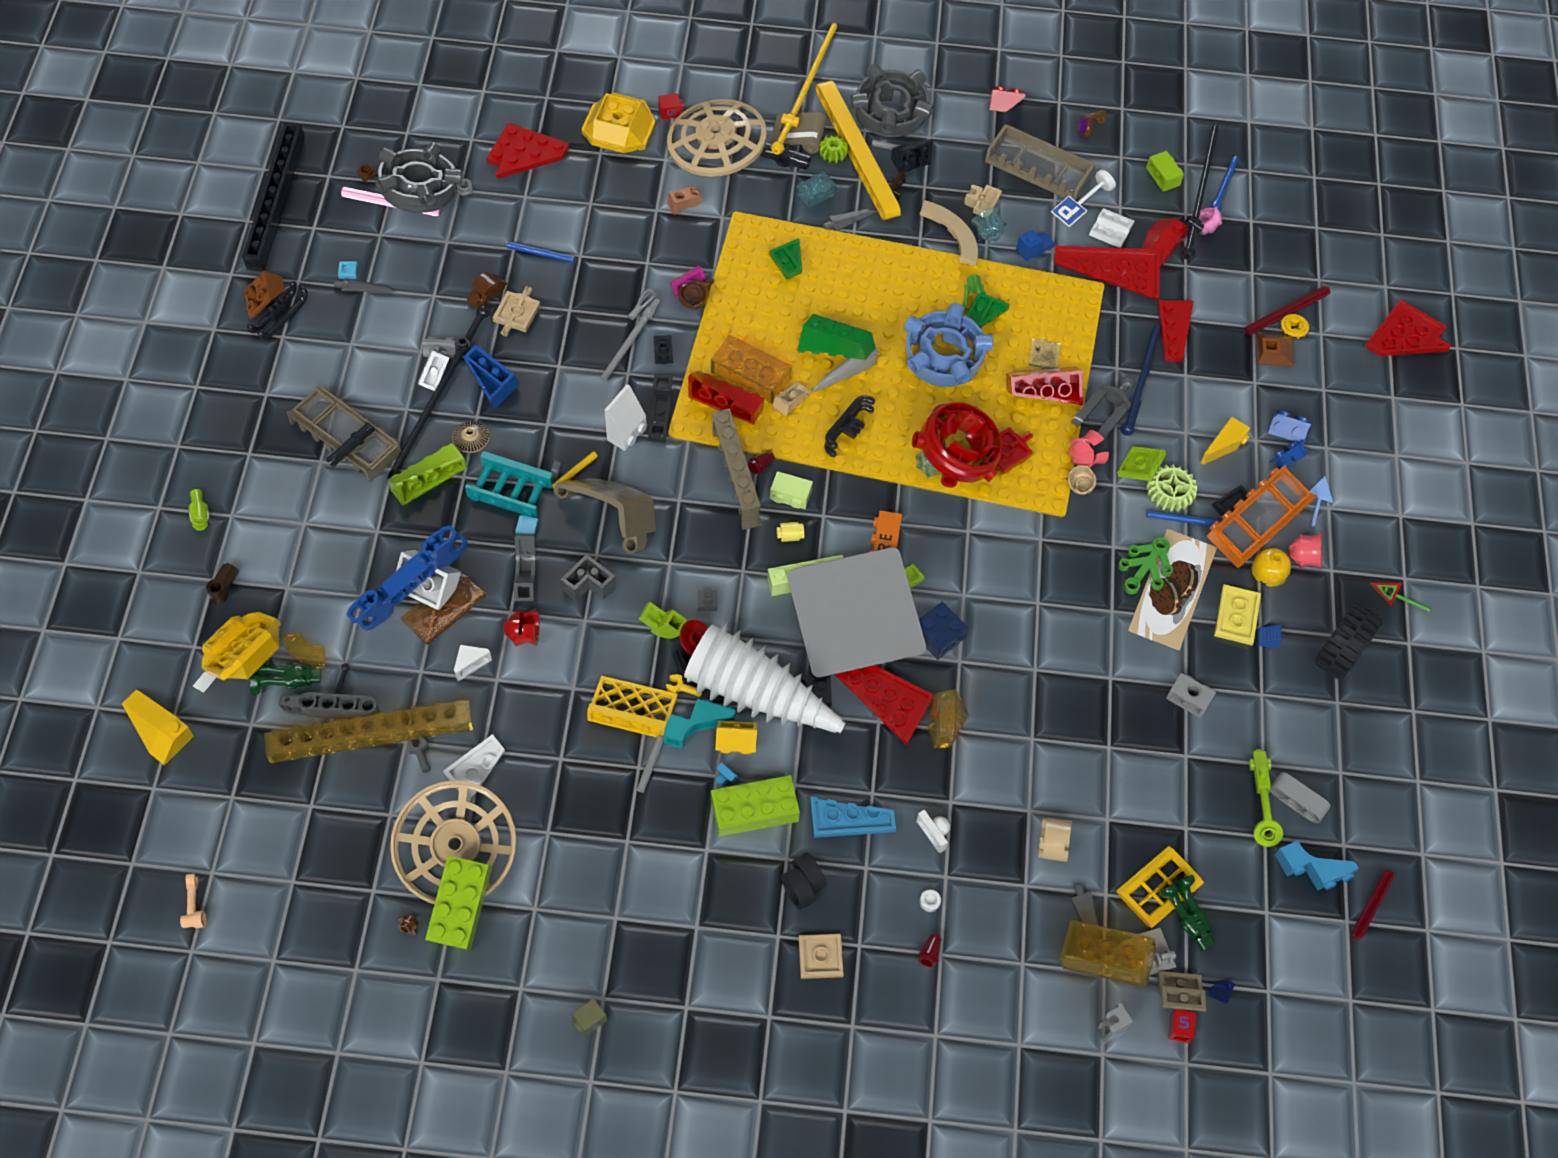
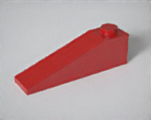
[1142,218,1189,268]

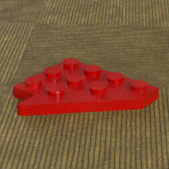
[486,123,570,179]
[1365,300,1452,356]

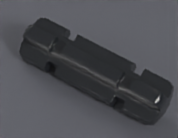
[673,649,695,685]

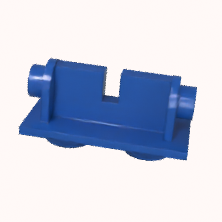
[1269,440,1308,469]

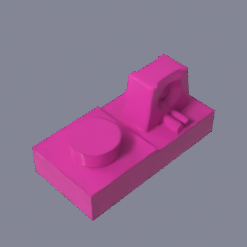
[670,266,706,299]

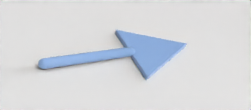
[1310,477,1333,527]

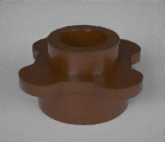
[356,164,377,182]
[397,915,418,935]

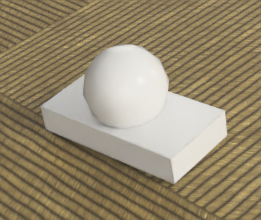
[916,810,950,853]

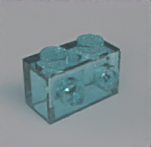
[796,171,836,210]

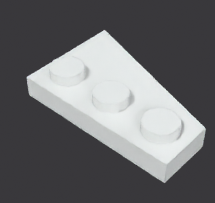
[443,734,505,802]

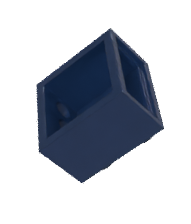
[919,601,969,660]

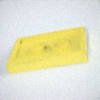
[1214,584,1261,645]

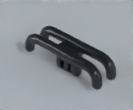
[247,281,308,340]
[824,395,875,457]

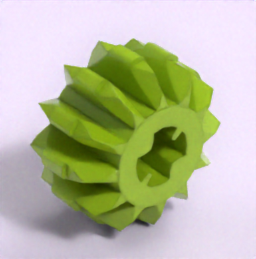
[820,135,848,164]

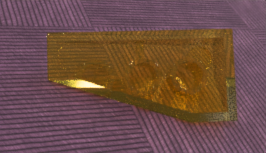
[927,689,969,748]

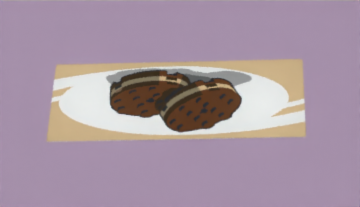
[1128,529,1217,650]

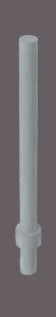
[601,298,661,381]

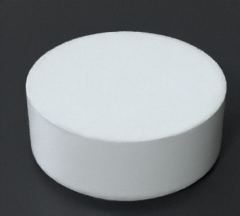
[920,889,941,912]

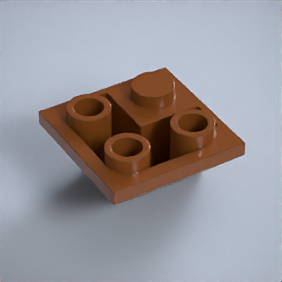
[244,270,285,319]
[1256,334,1294,367]

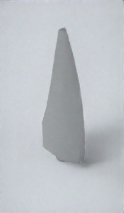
[812,348,879,392]

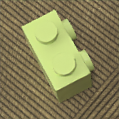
[770,471,813,509]

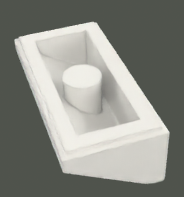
[418,350,449,391]

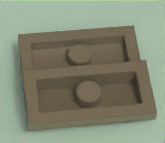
[1158,971,1206,1012]

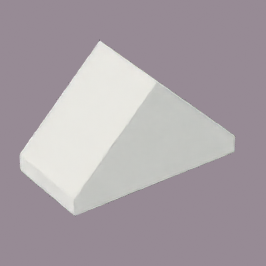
[454,645,492,681]

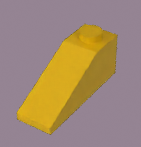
[1200,417,1250,465]

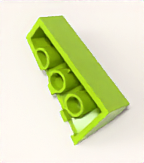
[388,443,466,505]

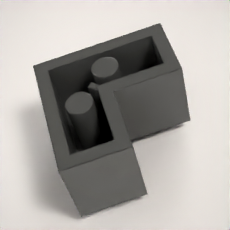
[560,554,616,601]

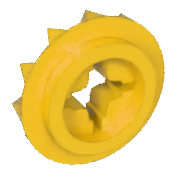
[1281,314,1309,339]

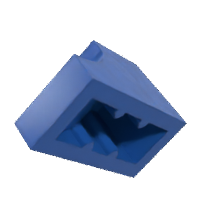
[1016,230,1055,261]

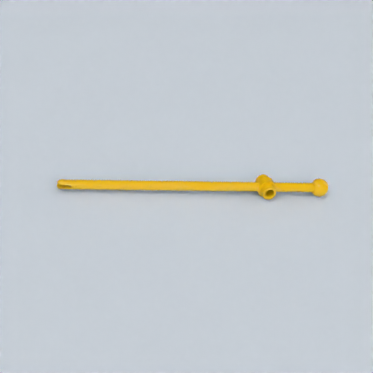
[771,23,837,155]

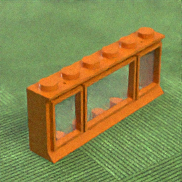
[1207,465,1317,568]

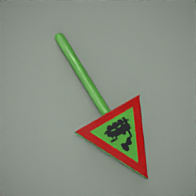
[1369,583,1431,612]

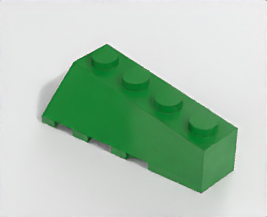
[797,314,876,360]

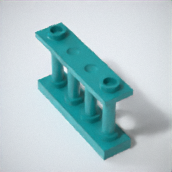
[465,451,554,518]

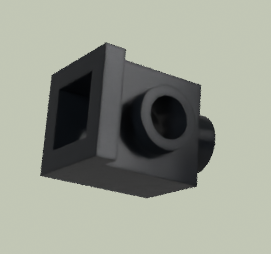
[654,335,673,364]

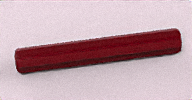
[1351,869,1395,940]

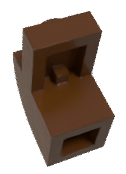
[467,272,507,309]

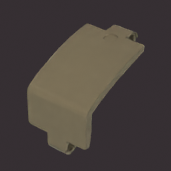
[554,478,656,554]

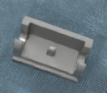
[1098,1003,1133,1044]

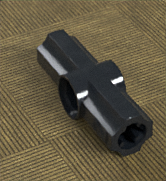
[759,142,811,170]

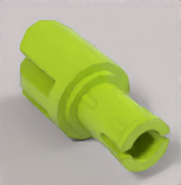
[188,489,209,531]

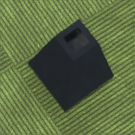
[891,139,933,173]

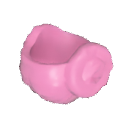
[1190,207,1222,235]

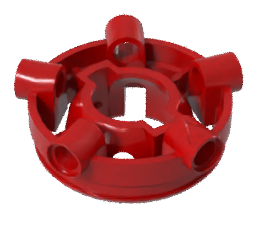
[912,402,1003,488]

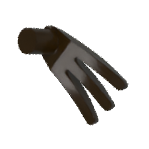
[890,171,906,200]

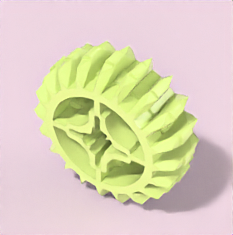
[1146,464,1198,512]

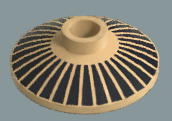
[452,421,490,453]

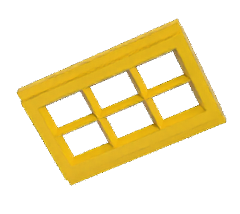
[1116,846,1204,929]

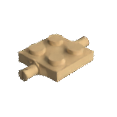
[493,286,541,336]

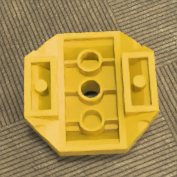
[581,92,656,153]
[202,612,281,681]

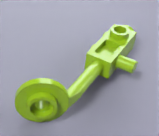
[1249,749,1283,847]

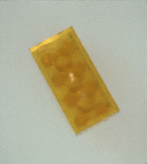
[711,335,792,404]
[1060,920,1157,987]

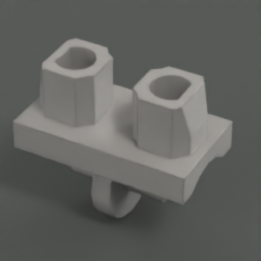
[422,336,456,358]

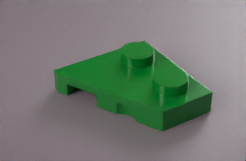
[769,238,802,280]
[966,293,1010,328]

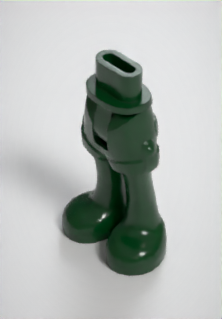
[250,662,321,696]
[1159,874,1216,951]

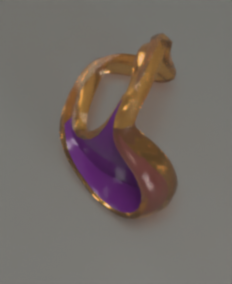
[1077,110,1106,138]

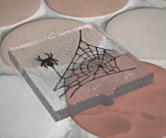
[1028,339,1061,369]

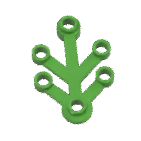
[1118,537,1173,594]

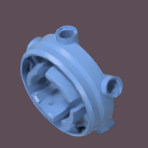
[904,303,993,387]

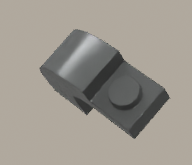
[513,533,536,601]

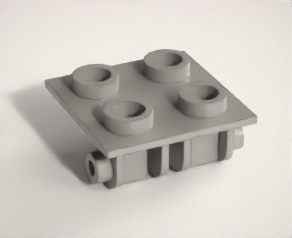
[1121,928,1176,979]

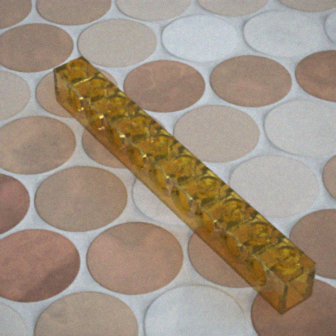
[264,699,473,763]

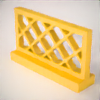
[587,676,678,737]

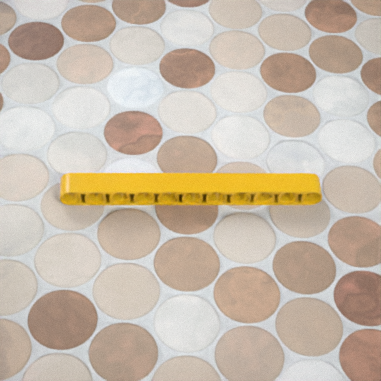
[816,80,901,221]

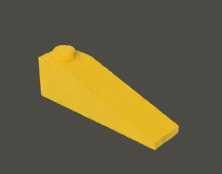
[122,689,194,766]

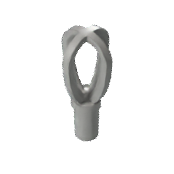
[628,289,657,320]

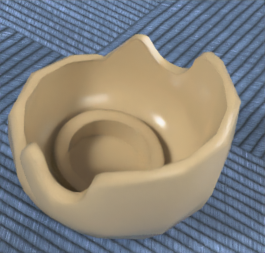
[1068,465,1096,495]

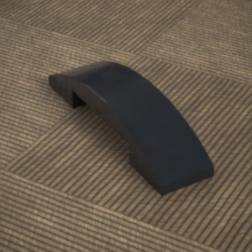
[648,374,673,442]

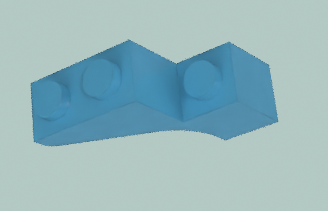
[1275,840,1359,890]

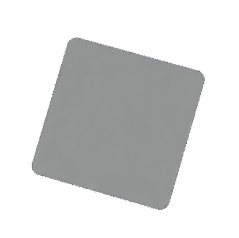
[787,548,926,677]

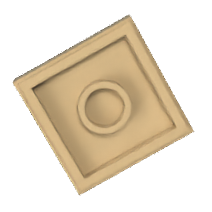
[798,934,844,979]

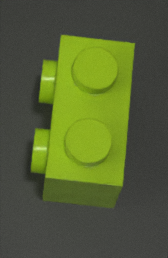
[1146,151,1184,192]

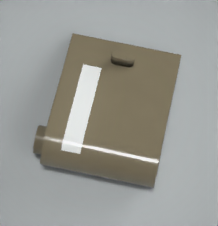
[770,112,827,154]

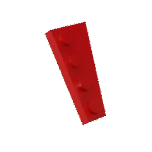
[1158,300,1193,362]

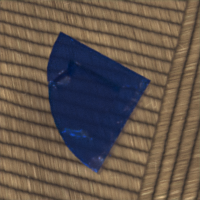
[1206,981,1235,1004]

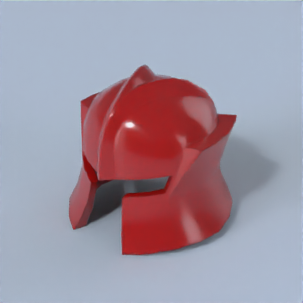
[504,608,540,647]

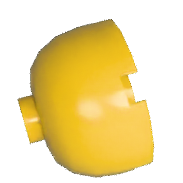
[1251,548,1291,587]

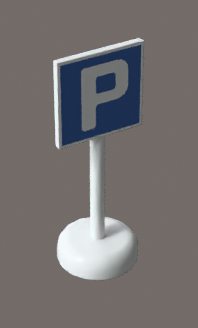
[1051,169,1116,227]

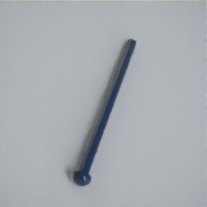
[1120,324,1161,436]

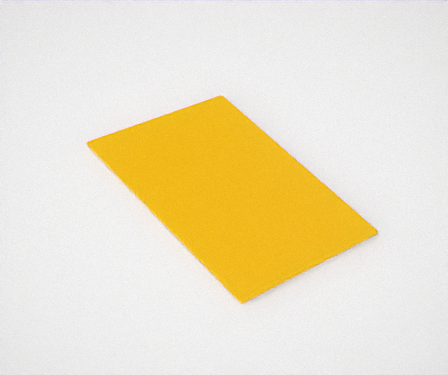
[668,211,1104,517]

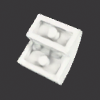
[1089,208,1135,248]

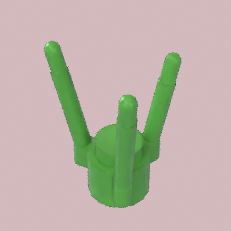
[963,274,986,312]

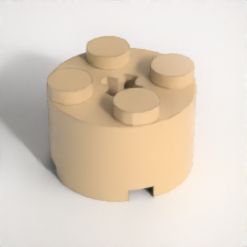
[1038,818,1072,862]

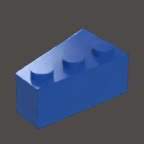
[463,344,519,410]

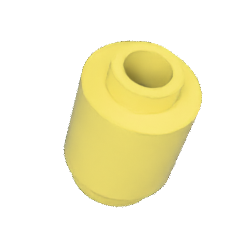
[776,522,804,542]

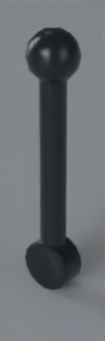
[334,663,350,694]

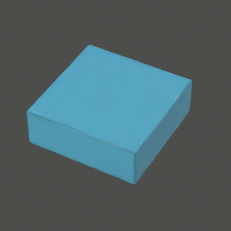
[338,261,358,279]
[515,515,539,534]

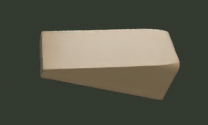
[773,381,811,416]

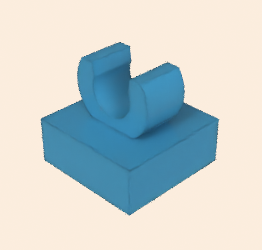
[715,762,740,787]

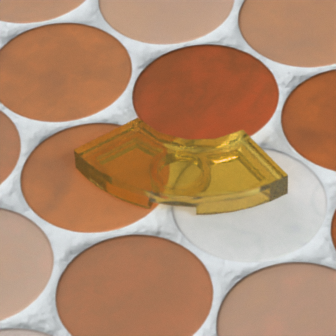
[282,632,326,668]

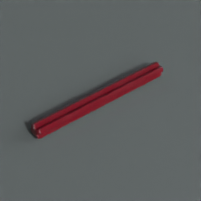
[1245,286,1331,336]

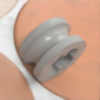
[456,178,473,196]

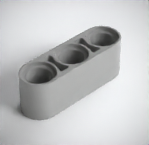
[1270,772,1331,823]

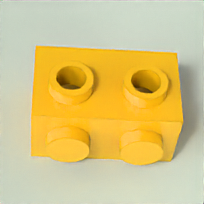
[715,720,758,754]

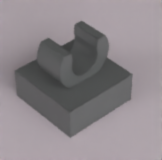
[698,589,717,611]

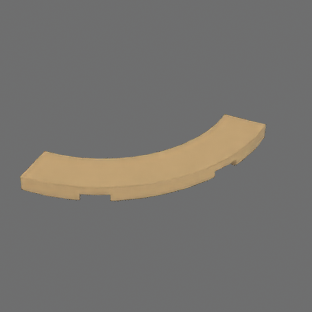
[920,200,978,266]

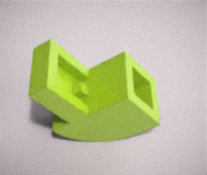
[638,602,687,639]

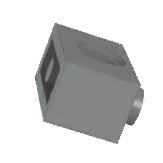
[1166,673,1216,718]

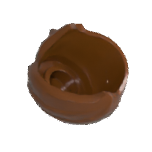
[678,279,714,310]

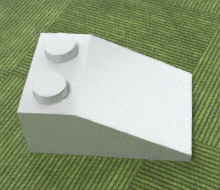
[605,385,647,451]

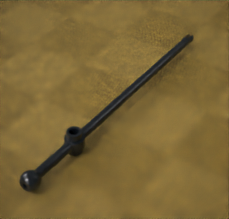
[1181,125,1218,260]
[387,305,490,480]

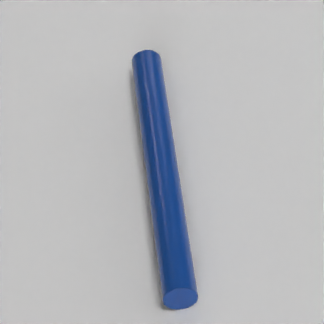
[507,241,575,263]
[1146,510,1222,526]

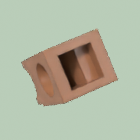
[667,187,702,215]

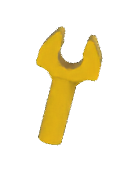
[666,674,703,698]

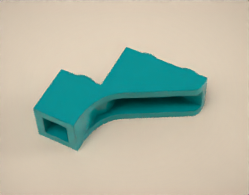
[663,699,735,749]

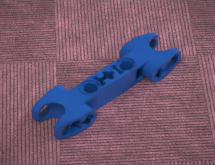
[347,525,468,631]

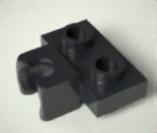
[797,669,832,706]

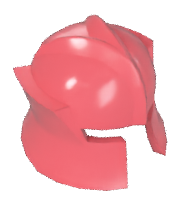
[1068,430,1109,467]
[1288,532,1322,569]

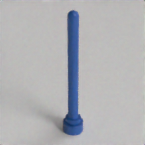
[1208,156,1239,212]

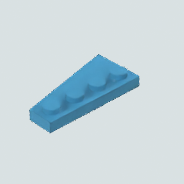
[810,796,896,838]

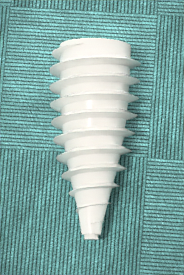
[684,622,846,733]

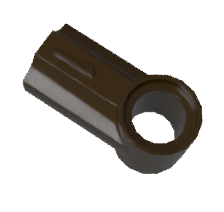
[206,563,239,604]

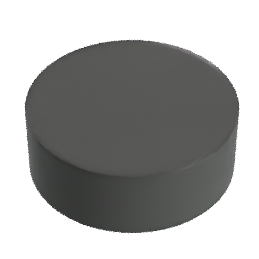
[551,460,562,480]

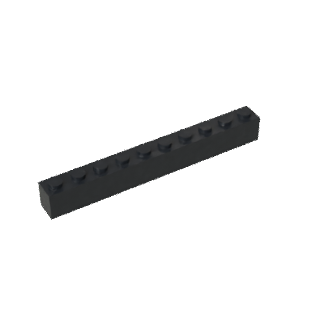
[242,122,305,272]

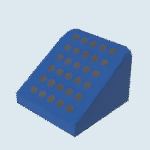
[1258,625,1281,648]

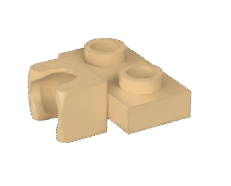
[964,185,1002,219]

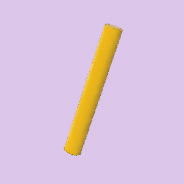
[552,451,598,489]

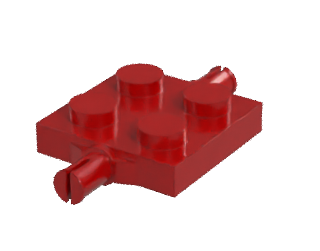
[980,427,1033,474]

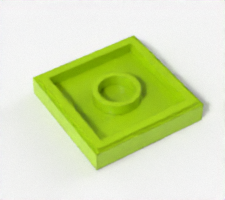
[1117,446,1166,481]

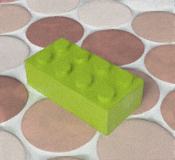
[711,775,800,837]
[425,856,493,951]

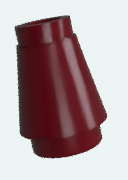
[748,451,775,475]
[918,934,942,968]

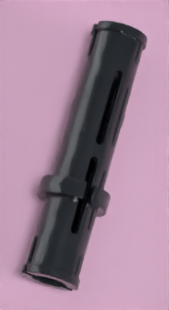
[326,422,375,467]

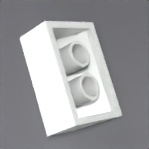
[396,550,461,610]

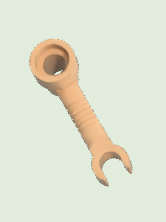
[180,873,207,929]

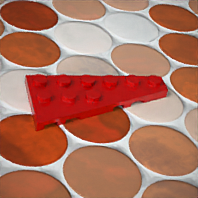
[1054,246,1160,301]
[834,665,934,745]

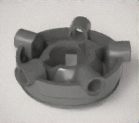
[850,64,934,138]
[375,142,462,213]

